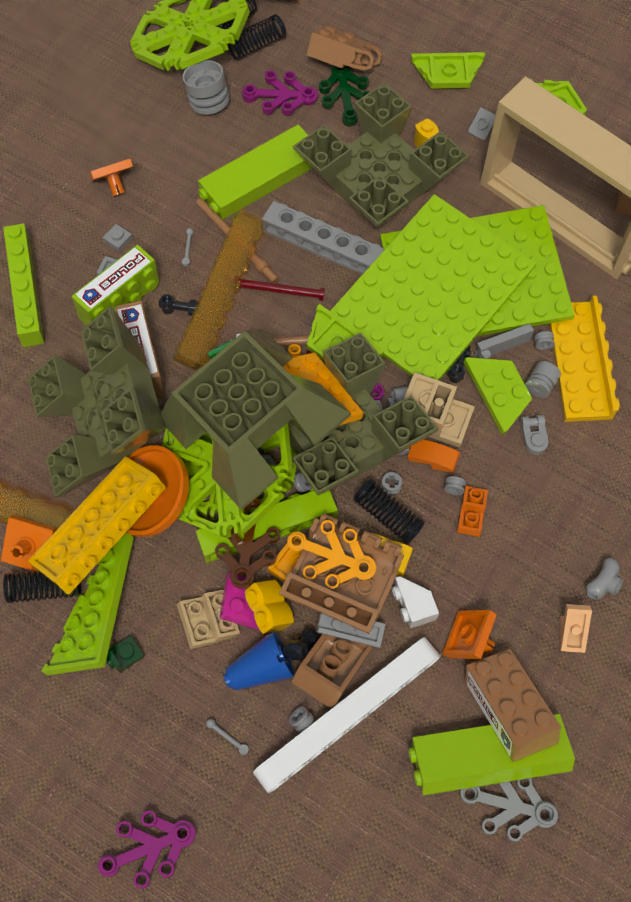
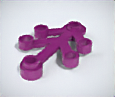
[242,70,318,115]
[98,811,196,889]

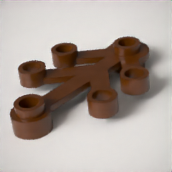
[215,498,280,589]

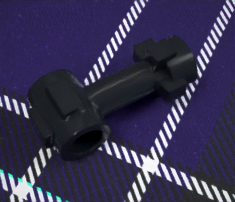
[159,294,200,316]
[448,345,471,383]
[283,628,318,660]

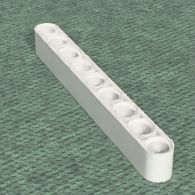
[253,637,441,794]

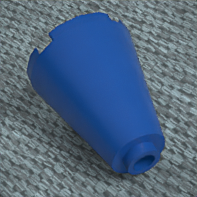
[223,632,295,690]

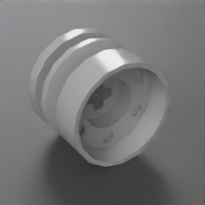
[182,60,230,115]

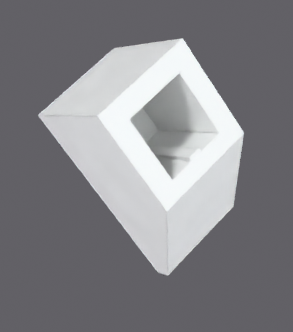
[392,576,439,628]

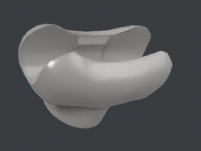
[586,558,623,600]

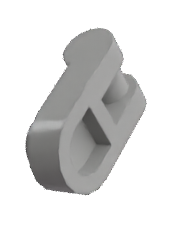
[520,415,548,455]

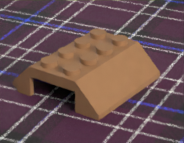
[279,513,404,634]

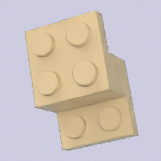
[404,372,475,448]

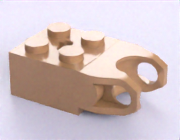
[307,25,383,70]

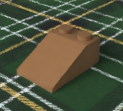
[292,634,373,709]

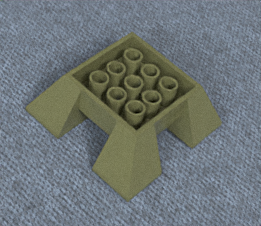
[293,82,469,229]
[28,306,165,498]
[161,330,351,510]
[288,333,439,495]

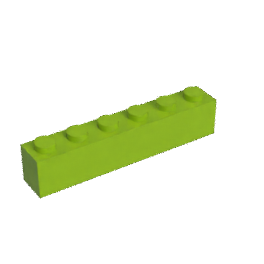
[3,223,45,347]
[196,489,338,563]

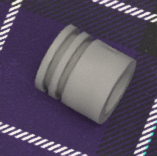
[525,361,561,398]

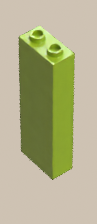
[198,124,312,220]
[408,714,575,795]

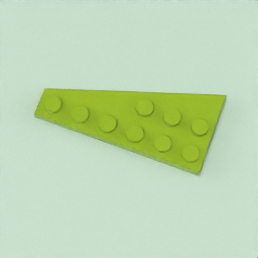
[41,533,134,675]

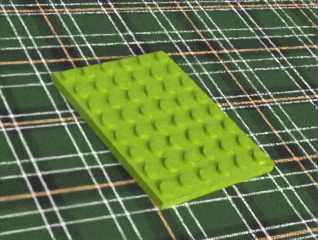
[330,194,536,381]
[380,205,575,336]

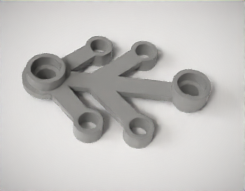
[459,778,558,842]

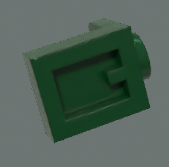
[106,636,144,673]

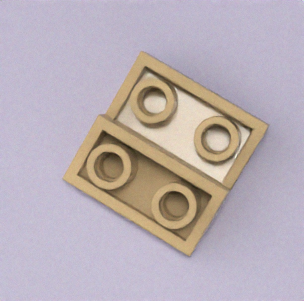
[177,590,240,649]

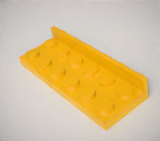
[549,296,620,422]
[28,456,166,595]

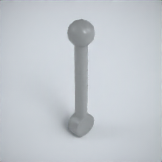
[182,228,194,267]
[206,719,249,755]

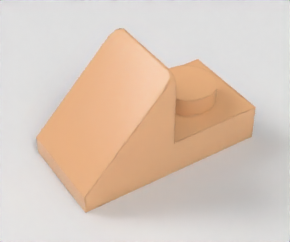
[560,604,592,653]

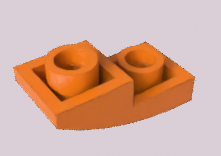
[407,440,460,473]
[457,486,488,537]

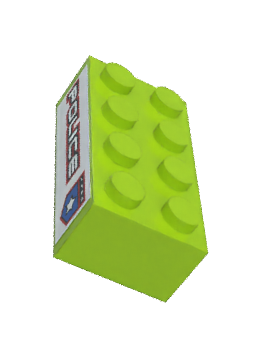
[71,244,159,326]

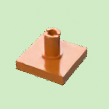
[89,158,133,196]
[1,515,56,572]
[442,610,497,659]

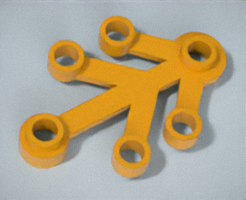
[287,520,376,589]

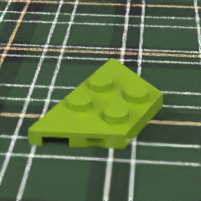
[411,52,485,89]
[530,79,587,115]
[307,304,384,361]
[463,357,532,435]

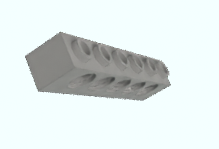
[262,201,385,274]

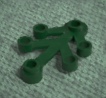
[319,65,370,127]

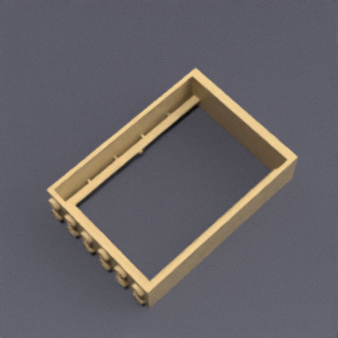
[480,76,631,280]

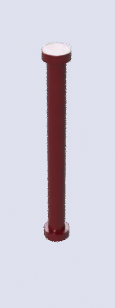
[223,275,325,301]

